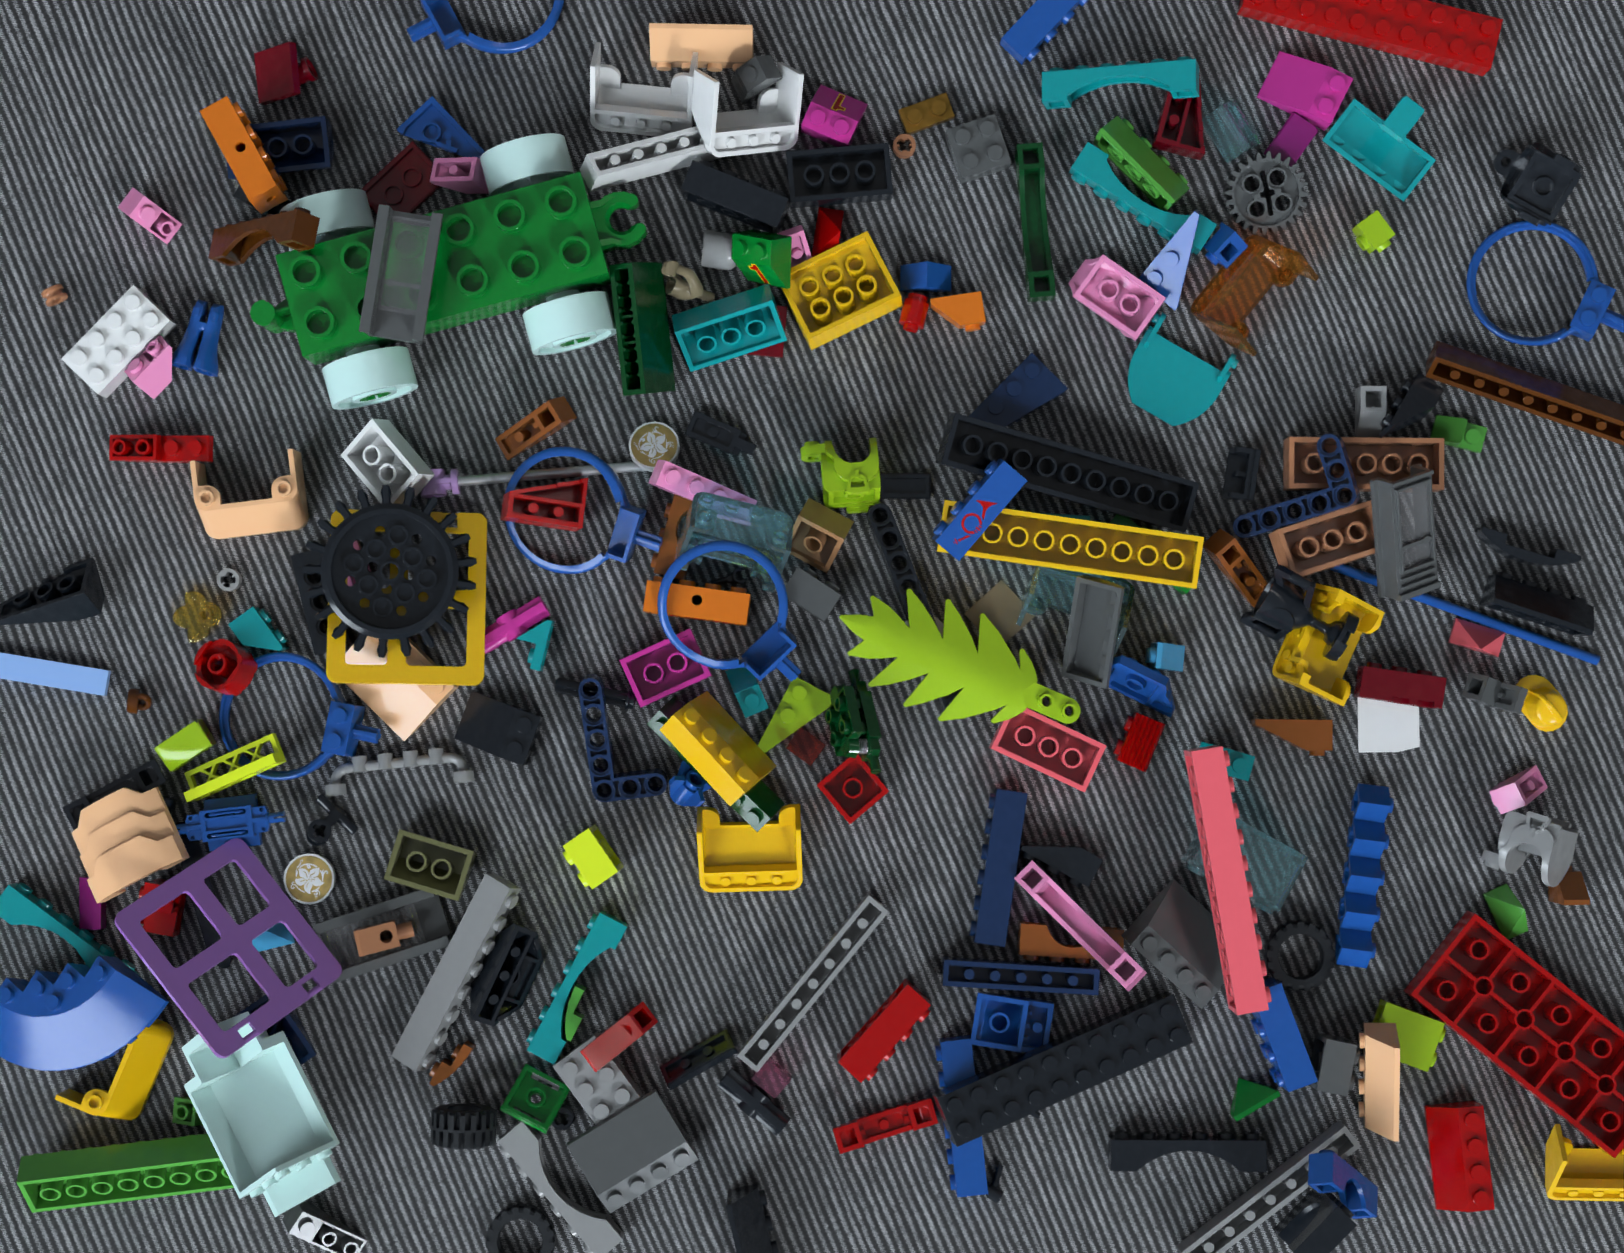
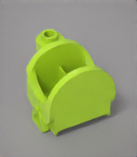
[800,437,881,514]

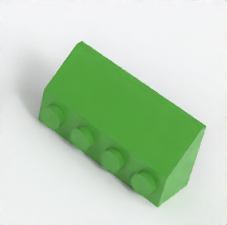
[1093,116,1189,212]

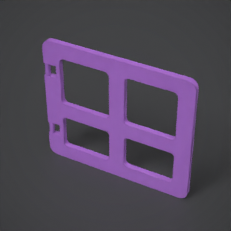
[114,838,342,1058]

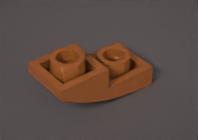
[429,1040,476,1086]

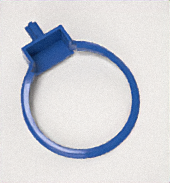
[406,0,564,54]
[1466,220,1624,346]
[505,446,663,574]
[657,540,802,682]
[219,652,381,780]

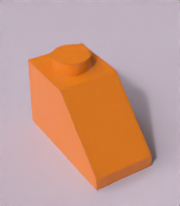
[929,291,986,332]

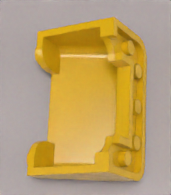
[1272,583,1385,707]

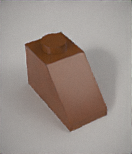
[1548,865,1590,905]

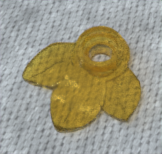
[173,591,222,643]

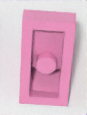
[777,225,812,268]

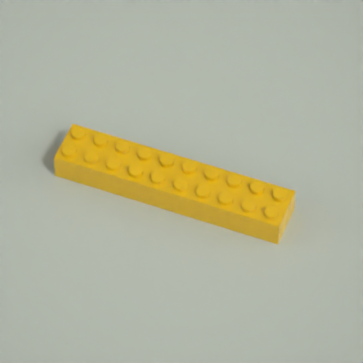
[937,500,1204,589]

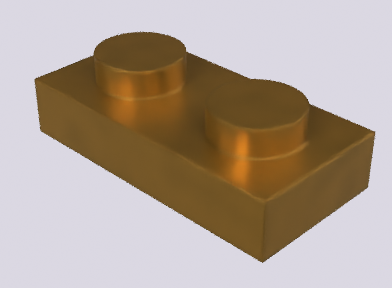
[898,93,955,135]

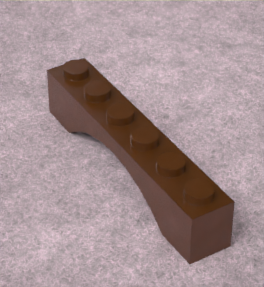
[208,207,320,267]

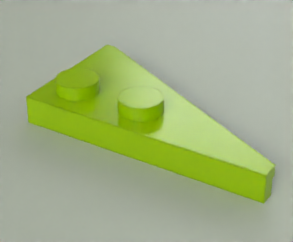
[758,677,831,753]

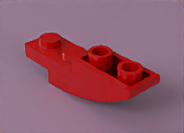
[109,434,214,463]

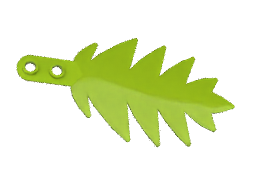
[839,589,1080,724]

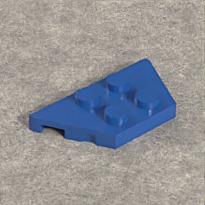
[1109,655,1175,718]

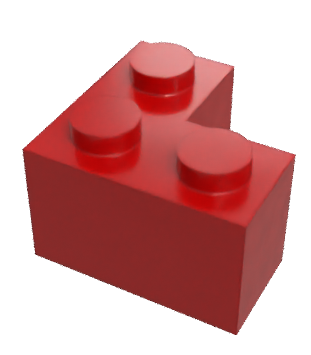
[138,878,187,937]

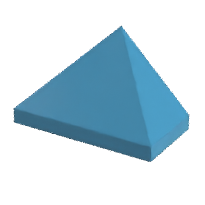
[252,923,295,952]

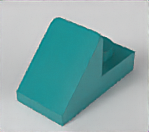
[1380,95,1425,143]
[516,620,555,671]
[725,667,769,718]

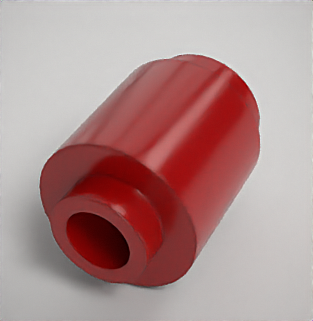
[899,293,929,333]

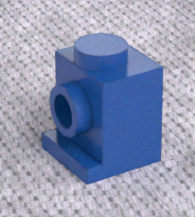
[1203,222,1248,269]

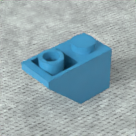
[1145,642,1185,672]

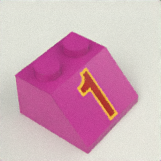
[801,85,868,147]

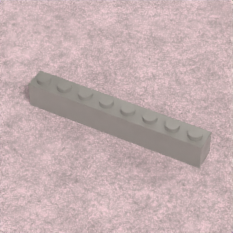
[391,873,521,1072]
[737,893,889,1072]
[1176,1121,1361,1253]

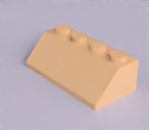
[649,23,754,72]
[1358,1023,1400,1142]

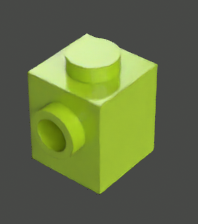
[1351,210,1396,254]

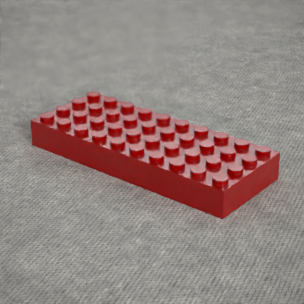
[1404,911,1624,1158]

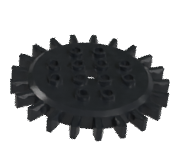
[302,485,477,658]

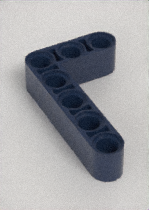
[1233,434,1360,538]
[578,674,668,802]

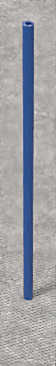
[1329,564,1600,665]

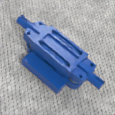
[176,793,286,851]

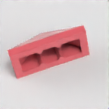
[1448,618,1505,657]

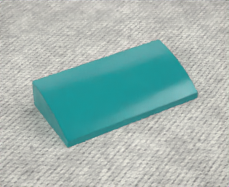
[1322,98,1436,202]

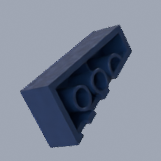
[969,353,1068,427]

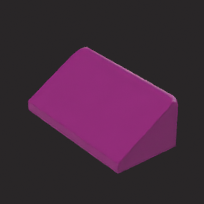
[1264,112,1318,166]
[79,877,106,930]

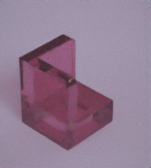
[751,1057,792,1098]

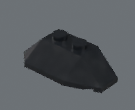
[470,923,543,1027]

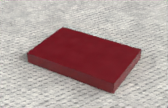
[361,141,441,214]

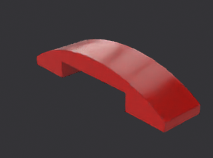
[832,1098,938,1154]

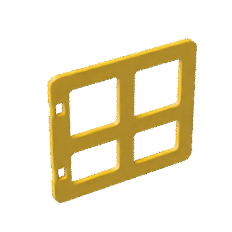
[326,509,487,686]

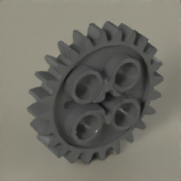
[1224,151,1309,235]

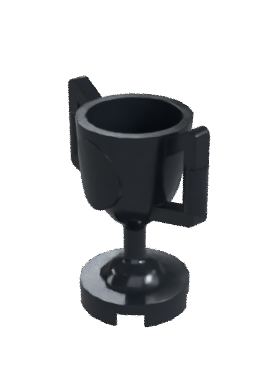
[1240,564,1359,661]

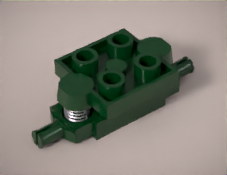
[825,669,882,774]

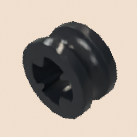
[552,1105,574,1130]

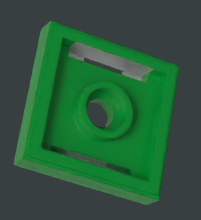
[500,1064,570,1134]

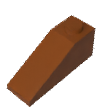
[495,396,577,460]
[1203,528,1267,607]
[1251,719,1333,756]

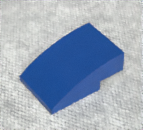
[970,992,1054,1053]

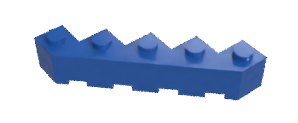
[1334,783,1394,968]

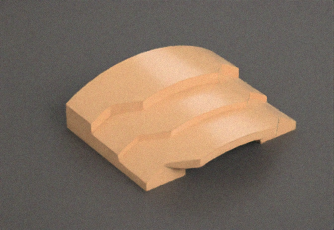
[71,787,190,904]

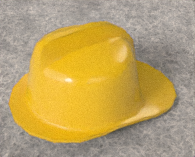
[1516,675,1568,732]

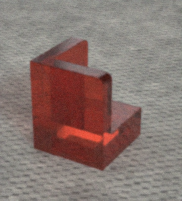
[786,728,825,766]

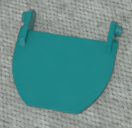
[1128,312,1239,426]

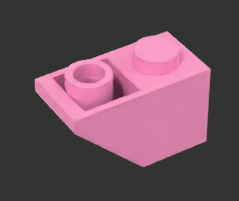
[117,188,182,244]
[124,335,172,399]

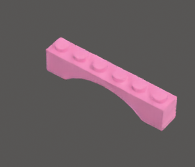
[1014,860,1147,991]

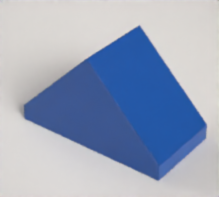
[900,261,951,292]

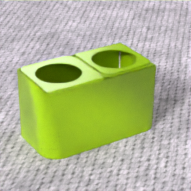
[154,719,217,772]

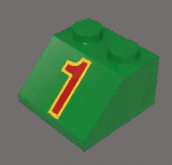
[732,230,792,289]

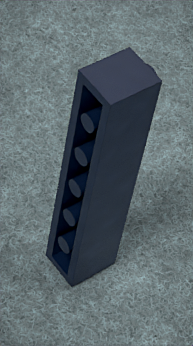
[969,788,1028,947]
[941,957,1100,995]

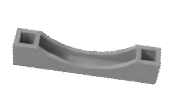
[498,1121,625,1253]

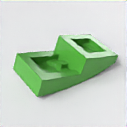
[565,983,587,1042]

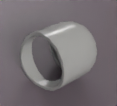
[701,230,736,270]

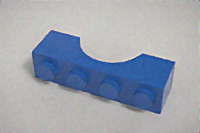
[1308,1149,1378,1219]

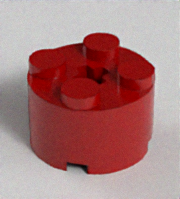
[194,639,258,696]

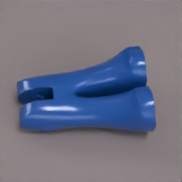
[172,299,224,377]

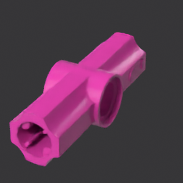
[485,596,551,654]

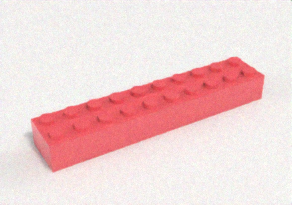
[1183,745,1272,1015]

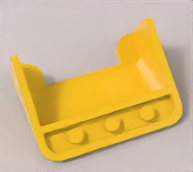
[697,804,803,893]

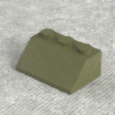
[384,829,477,901]

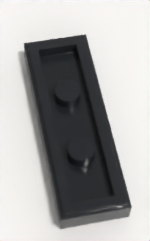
[659,1029,738,1090]

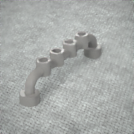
[325,748,475,796]

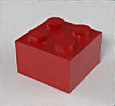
[816,755,889,824]

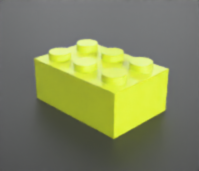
[562,824,624,889]

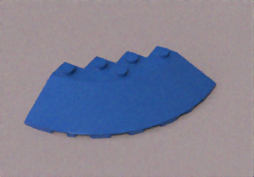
[0,955,169,1071]

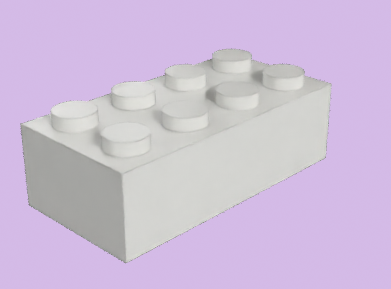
[62,285,178,398]

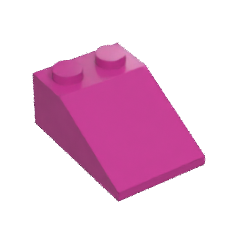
[1257,51,1354,131]

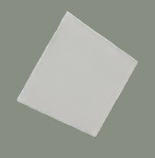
[1357,697,1420,753]

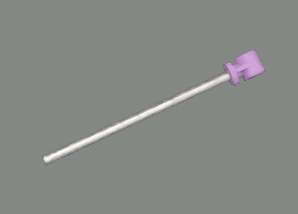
[421,461,676,498]

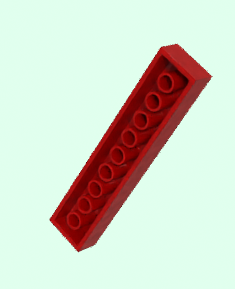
[1237,0,1503,76]

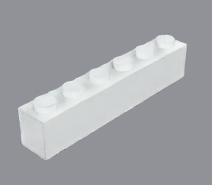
[580,126,722,192]

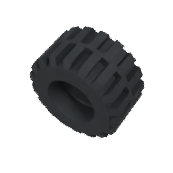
[430,1103,497,1149]

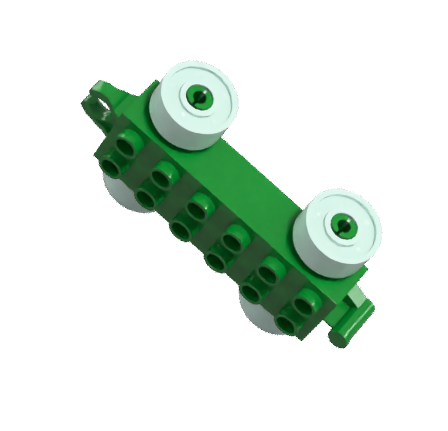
[250,133,647,410]

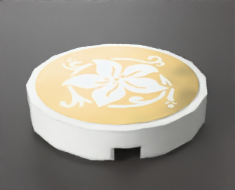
[628,421,680,472]
[283,853,336,905]

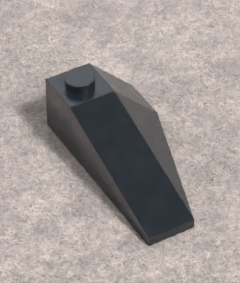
[0,557,105,625]

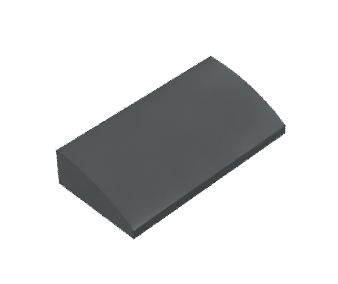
[1061,574,1125,689]

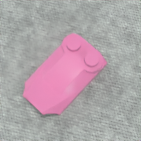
[1068,254,1166,341]

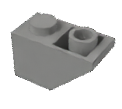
[1355,386,1387,437]

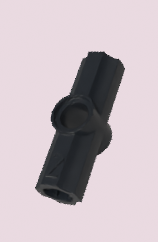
[717,1068,791,1136]

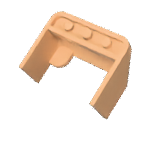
[190,449,309,539]

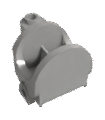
[1481,811,1579,887]

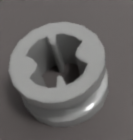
[217,568,242,592]

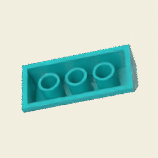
[672,283,787,372]

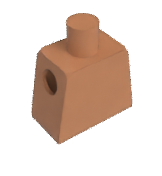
[353,919,415,957]

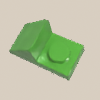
[1430,415,1487,453]

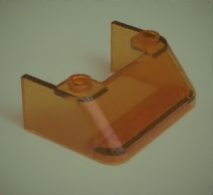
[1191,235,1319,357]

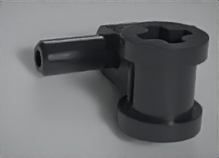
[306,794,358,846]

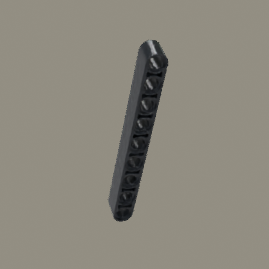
[867,503,961,711]

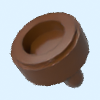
[127,688,152,714]

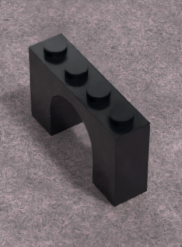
[1273,1189,1357,1253]

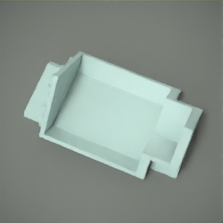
[182,1011,341,1217]

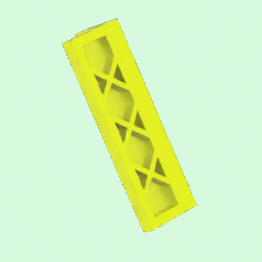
[183,733,287,802]

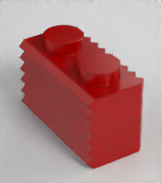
[1113,712,1165,772]

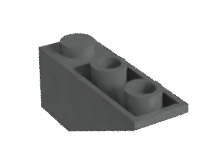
[282,1201,367,1253]

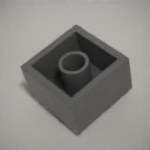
[945,114,1011,184]
[785,566,841,623]
[1310,1032,1360,1097]

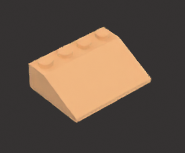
[345,636,459,742]

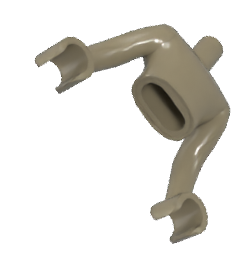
[661,261,715,302]

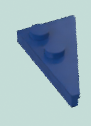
[396,96,485,159]

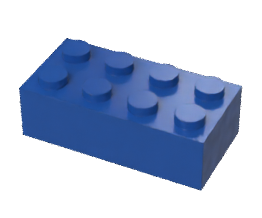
[1251,977,1318,1092]

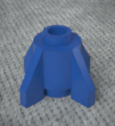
[669,760,711,806]

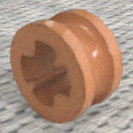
[893,134,916,159]
[41,284,68,307]

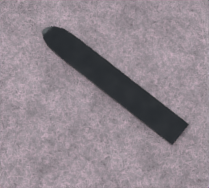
[175,821,231,969]

